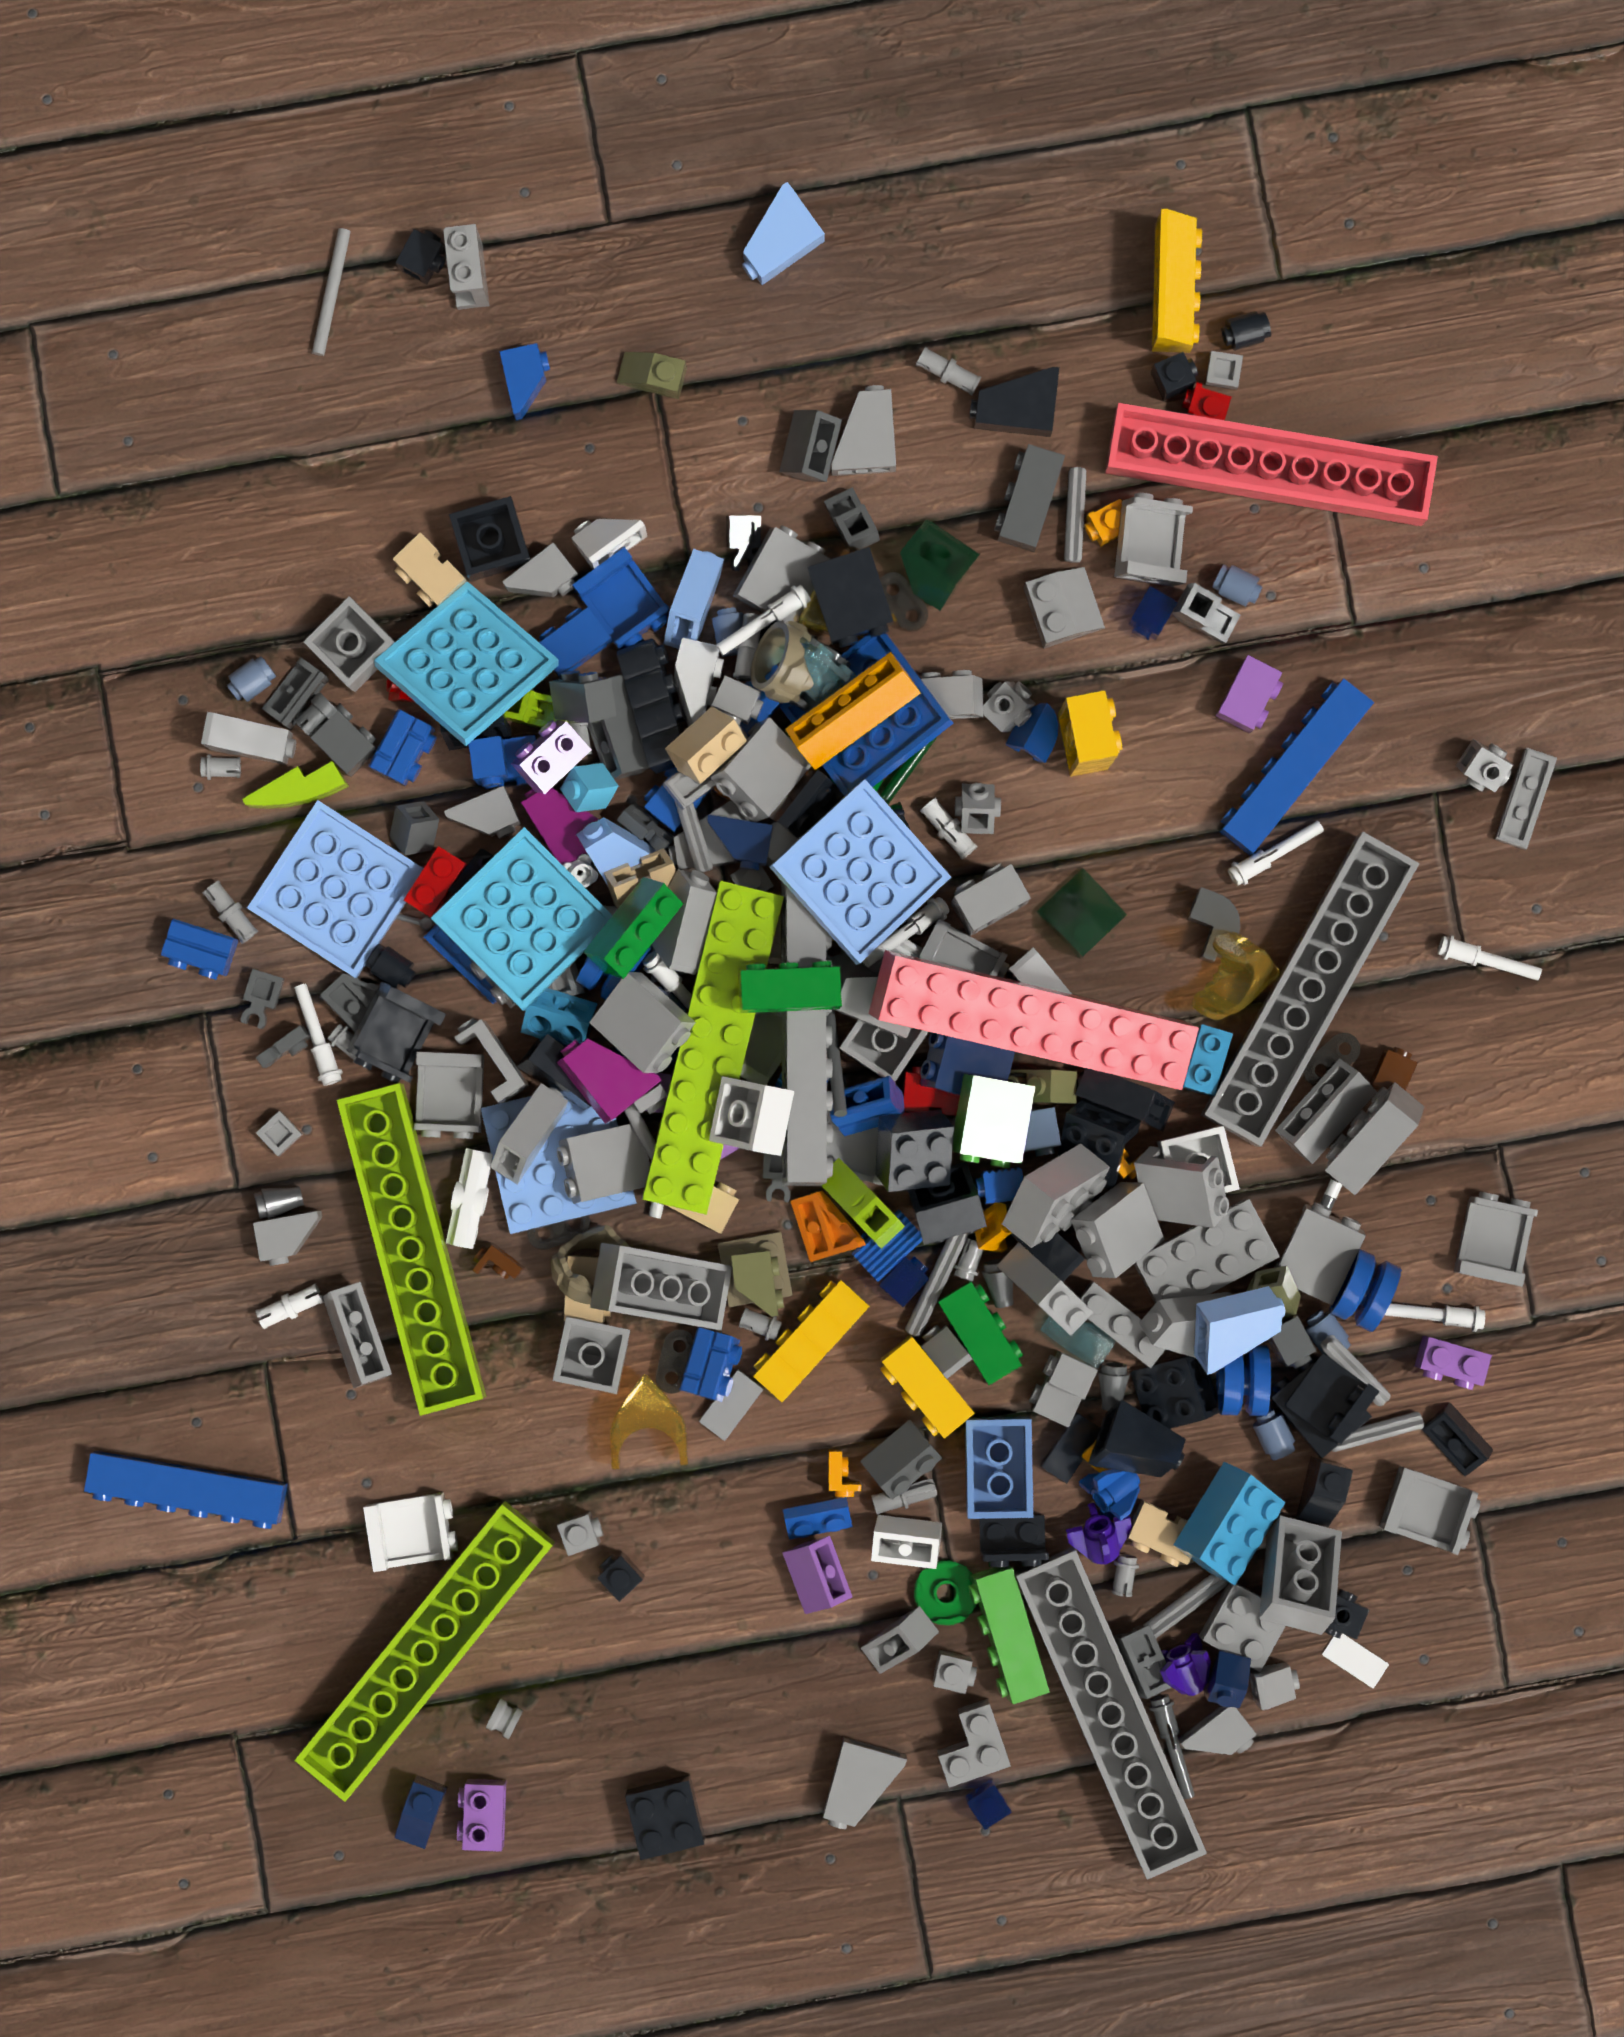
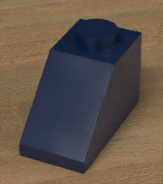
[707,815,773,871]
[1203,1651,1251,1708]
[395,1775,448,1849]

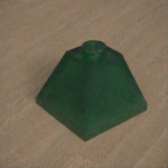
[900,519,980,611]
[1036,868,1127,959]

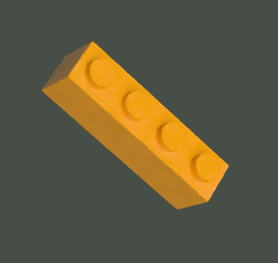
[785,652,921,770]

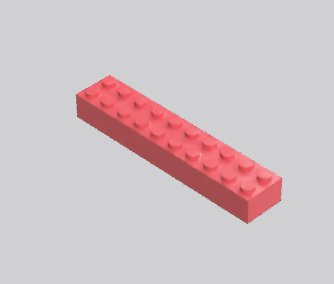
[1105,403,1438,526]
[869,950,1199,1090]

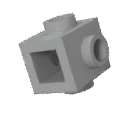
[983,681,1036,732]
[1456,739,1513,792]
[955,783,1001,834]

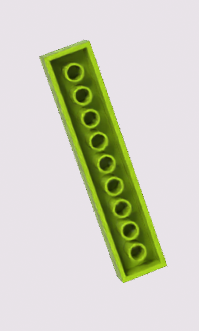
[642,881,784,1215]
[337,1083,487,1416]
[294,1501,555,1802]

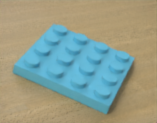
[374,581,559,746]
[431,827,612,1011]

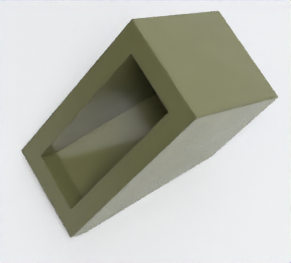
[617,352,687,400]

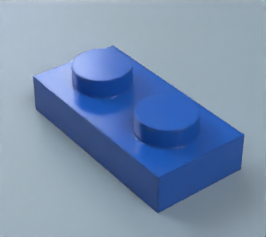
[783,1497,853,1540]

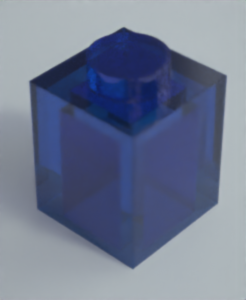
[1128,586,1178,640]
[879,1256,929,1307]
[965,1778,1012,1830]

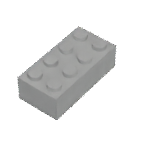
[1134,1199,1280,1304]
[590,1243,732,1330]

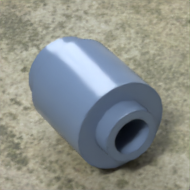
[1212,564,1263,607]
[712,608,744,657]
[227,656,277,702]
[1305,1310,1351,1357]
[1253,1409,1295,1460]

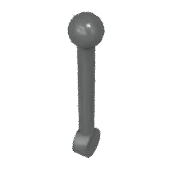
[396,913,433,930]

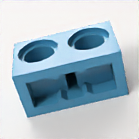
[521,988,597,1047]
[1183,1024,1233,1097]

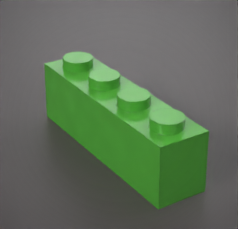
[968,1565,1050,1704]

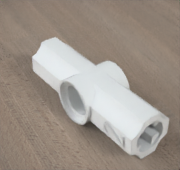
[446,1148,493,1249]

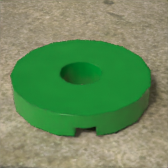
[914,1560,976,1626]

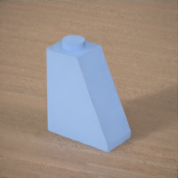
[742,182,825,285]
[664,549,724,649]
[576,817,656,885]
[1194,1286,1285,1375]

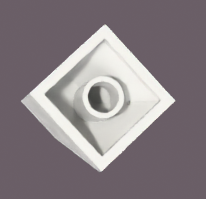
[572,519,647,569]

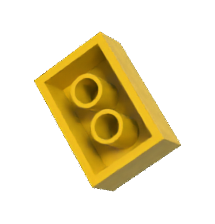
[880,1334,975,1438]

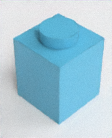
[560,763,619,812]

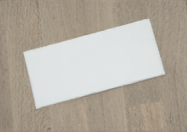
[1322,1634,1389,1689]

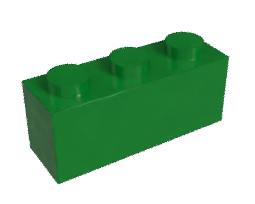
[584,877,684,979]
[738,961,842,1013]
[937,1281,1024,1385]

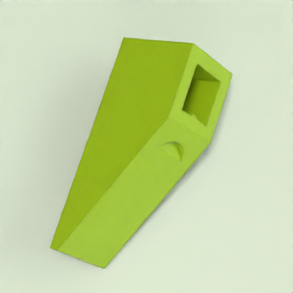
[821,1158,905,1249]

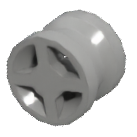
[486,1698,523,1740]

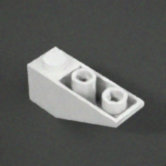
[674,638,724,727]

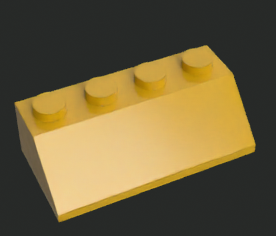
[1152,209,1202,353]

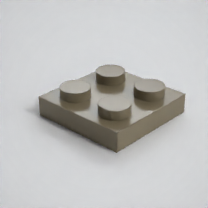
[718,1232,793,1307]

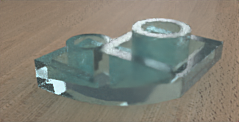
[1040,1316,1116,1368]

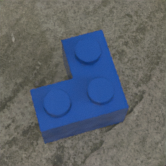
[469,735,537,790]

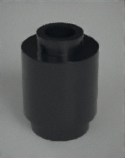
[1221,311,1271,351]
[366,945,416,989]

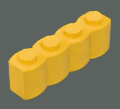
[753,1280,870,1402]

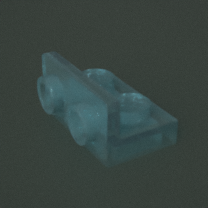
[802,641,856,705]

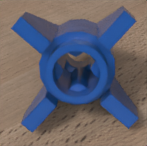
[1078,1469,1141,1521]

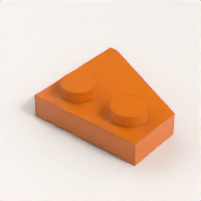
[790,1190,866,1262]

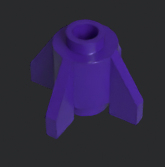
[1066,1503,1132,1564]
[1160,1633,1211,1696]

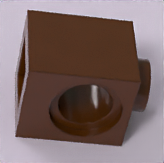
[1369,1047,1418,1091]

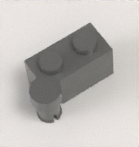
[294,692,377,777]

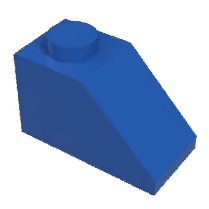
[499,343,550,420]

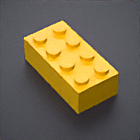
[1058,691,1122,777]

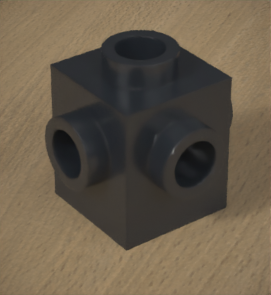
[1324,1589,1370,1640]

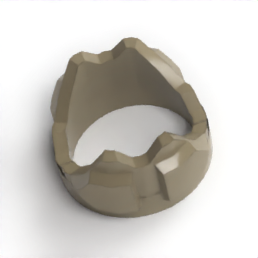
[751,621,814,703]
[551,1225,629,1304]

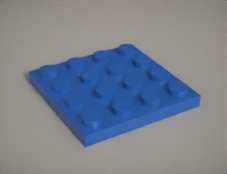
[779,633,954,796]

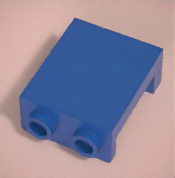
[573,547,670,650]

